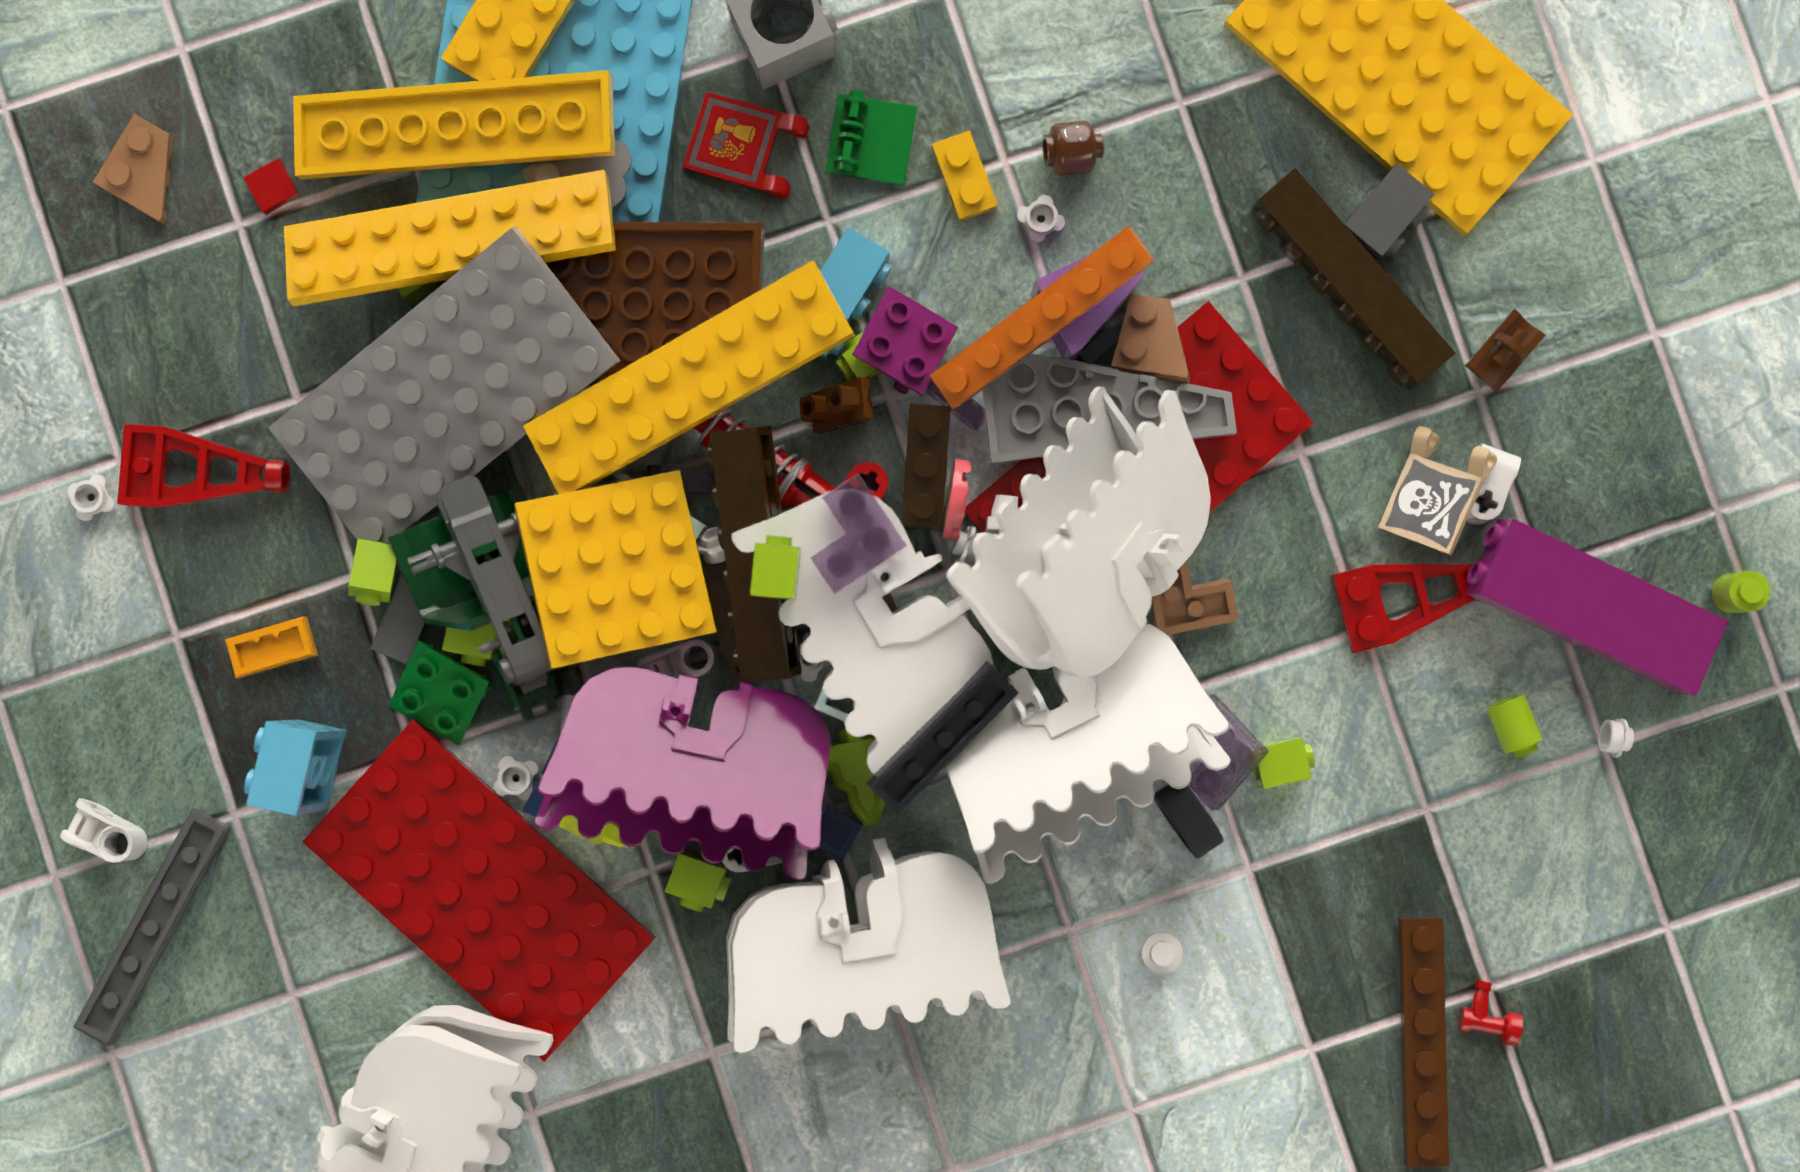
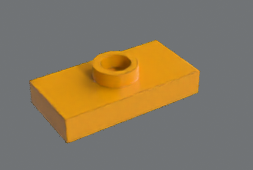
[225,616,318,679]

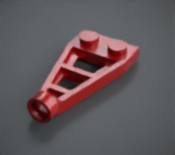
[117,423,290,509]
[1331,564,1475,653]

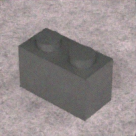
[1345,163,1434,261]

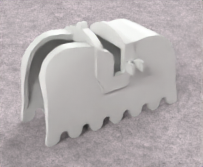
[947,387,1211,677]
[732,489,993,774]
[945,623,1231,884]
[726,838,1011,1053]
[317,1005,553,1172]

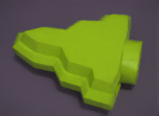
[827,730,885,826]

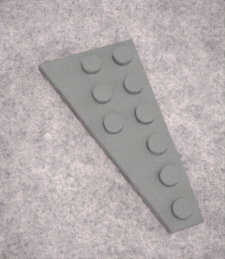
[982,353,1237,464]

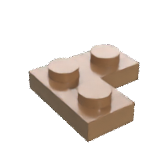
[1151,560,1239,635]

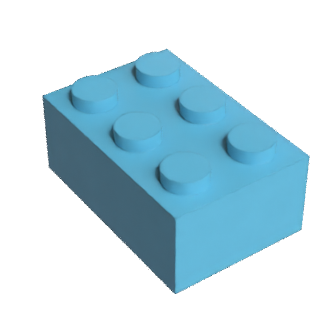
[244,719,346,816]

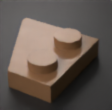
[93,114,174,224]
[1111,294,1191,384]

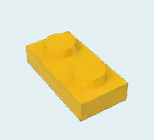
[932,130,998,222]

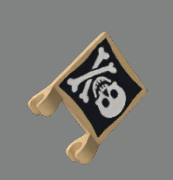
[1378,427,1497,556]

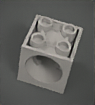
[725,0,839,90]

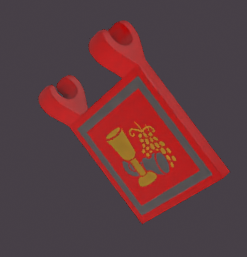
[682,91,810,199]

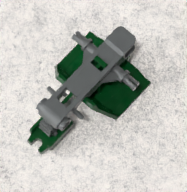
[388,476,560,721]

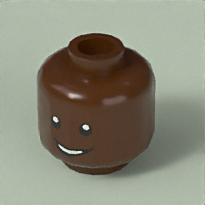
[1042,121,1104,176]

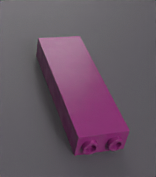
[1465,518,1729,696]

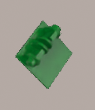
[825,90,918,186]
[389,640,493,746]

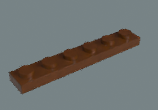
[1398,917,1449,1167]

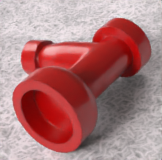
[1458,980,1523,1047]

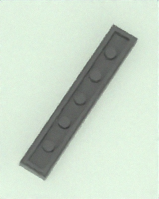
[73,808,231,1047]

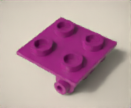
[851,286,958,396]

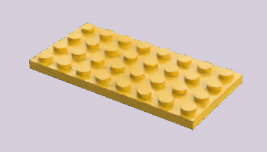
[1224,0,1573,237]

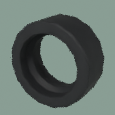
[1154,784,1224,859]

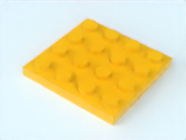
[514,470,716,669]

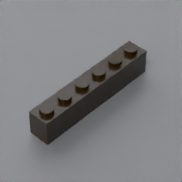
[1252,168,1455,390]
[707,426,802,683]

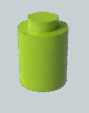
[1712,571,1770,613]
[1485,693,1543,758]

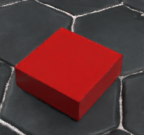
[243,158,301,215]

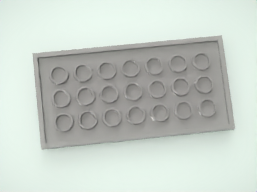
[268,226,621,544]

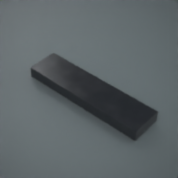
[866,661,1019,815]

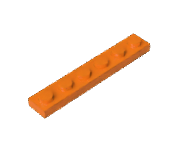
[930,226,1155,409]

